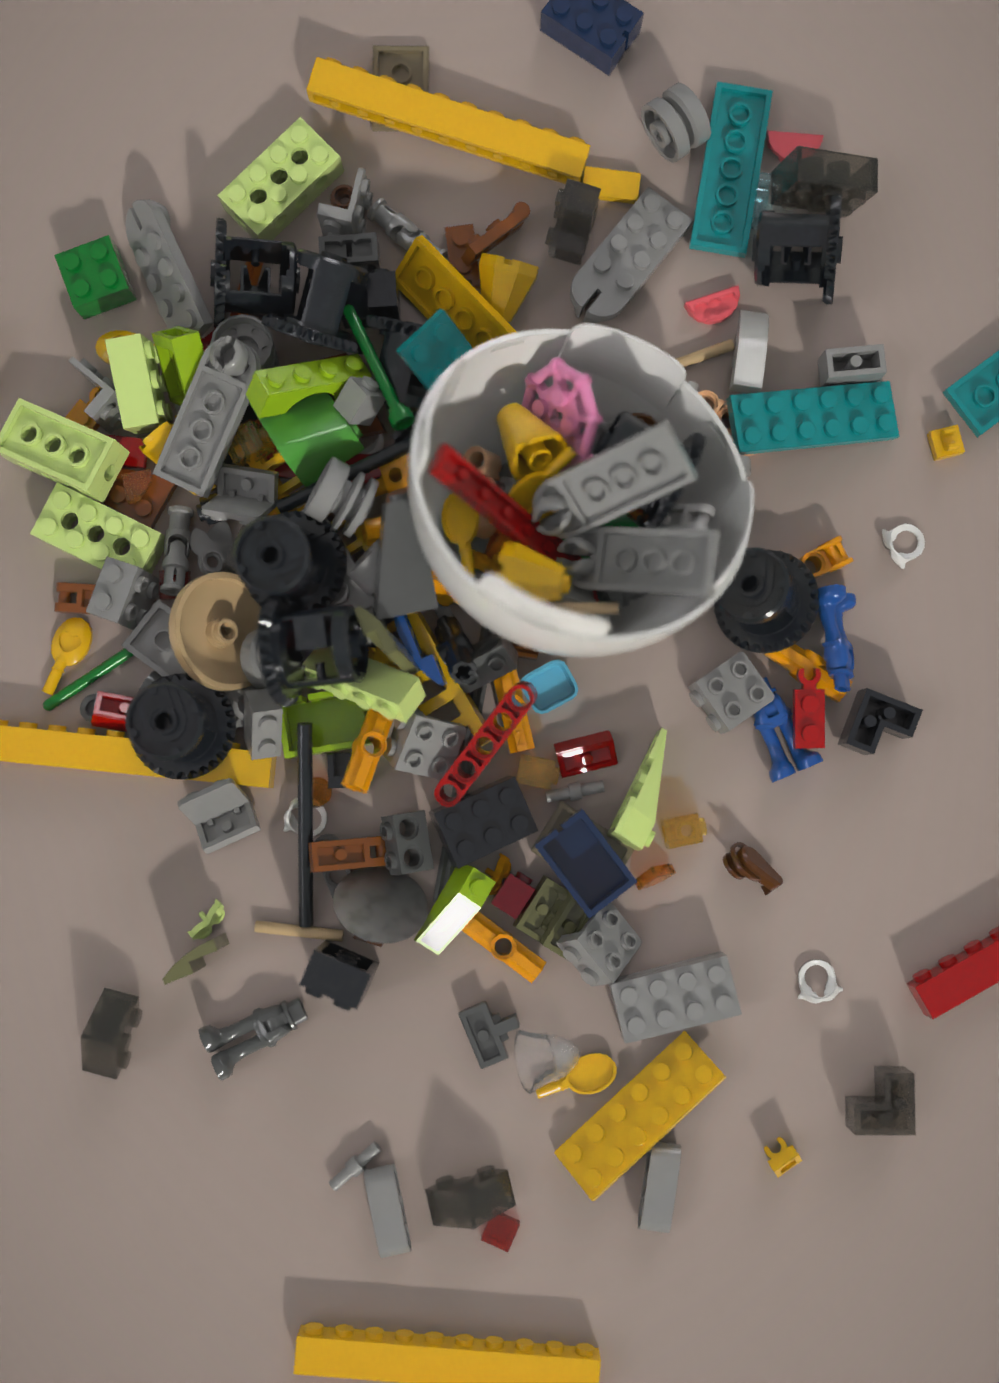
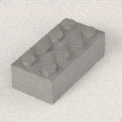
[609,951,742,1044]

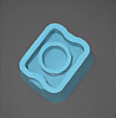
[521,659,578,714]

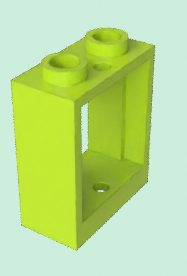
[151,326,204,406]

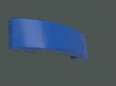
[393,614,448,686]

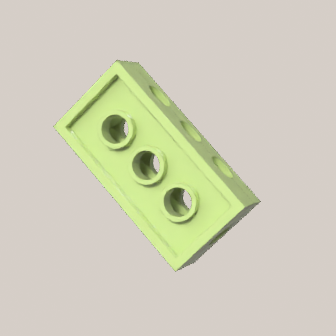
[218,117,344,240]
[0,398,130,503]
[30,482,165,574]

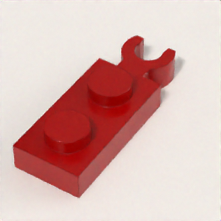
[793,668,825,749]

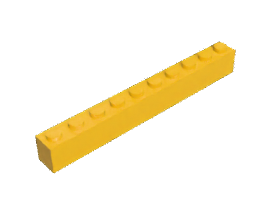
[306,57,591,188]
[0,720,277,788]
[293,1322,601,1383]

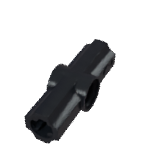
[434,615,477,684]

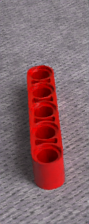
[434,681,537,807]

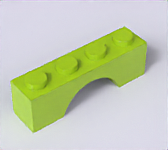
[246,354,372,418]

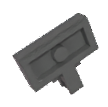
[458,1001,520,1069]

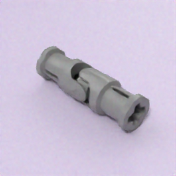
[367,197,448,258]
[160,505,194,596]

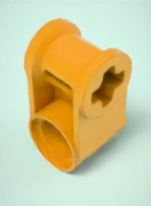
[799,535,854,579]

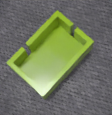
[282,691,373,759]

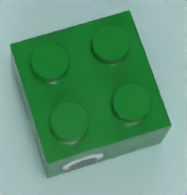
[54,235,137,320]

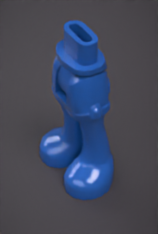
[818,584,856,692]
[753,677,823,783]

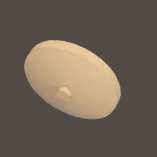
[169,572,261,691]

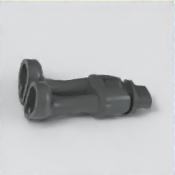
[199,998,308,1081]

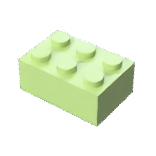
[105,333,173,435]

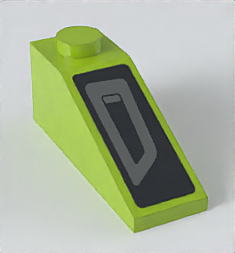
[414,865,496,955]

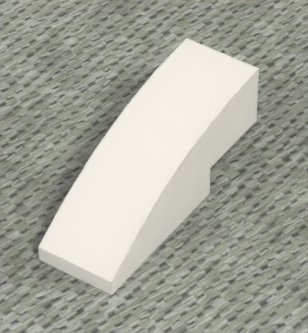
[729,310,769,393]

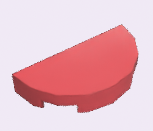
[766,130,824,165]
[684,285,740,325]

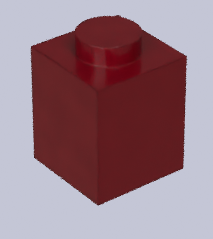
[491,871,535,919]

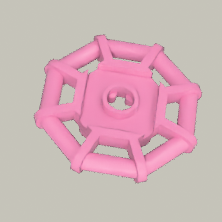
[521,358,603,473]

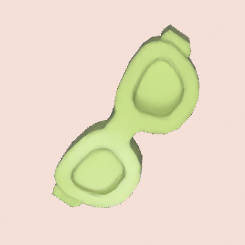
[187,899,225,940]

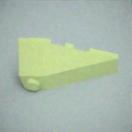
[607,728,667,851]

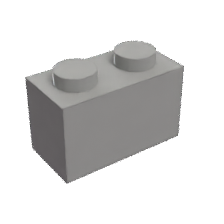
[817,344,887,387]
[244,689,283,760]

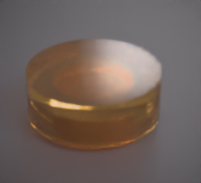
[313,777,332,808]

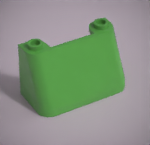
[249,361,365,487]

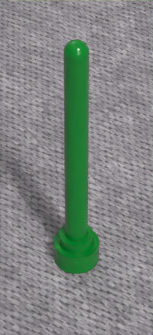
[343,304,415,431]
[43,648,134,711]

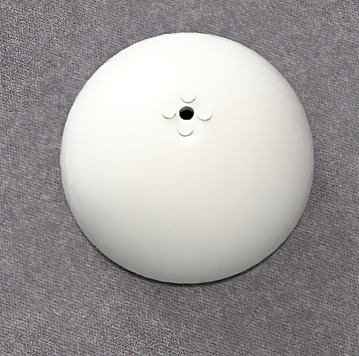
[408,323,754,657]

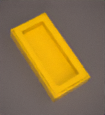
[581,166,641,204]

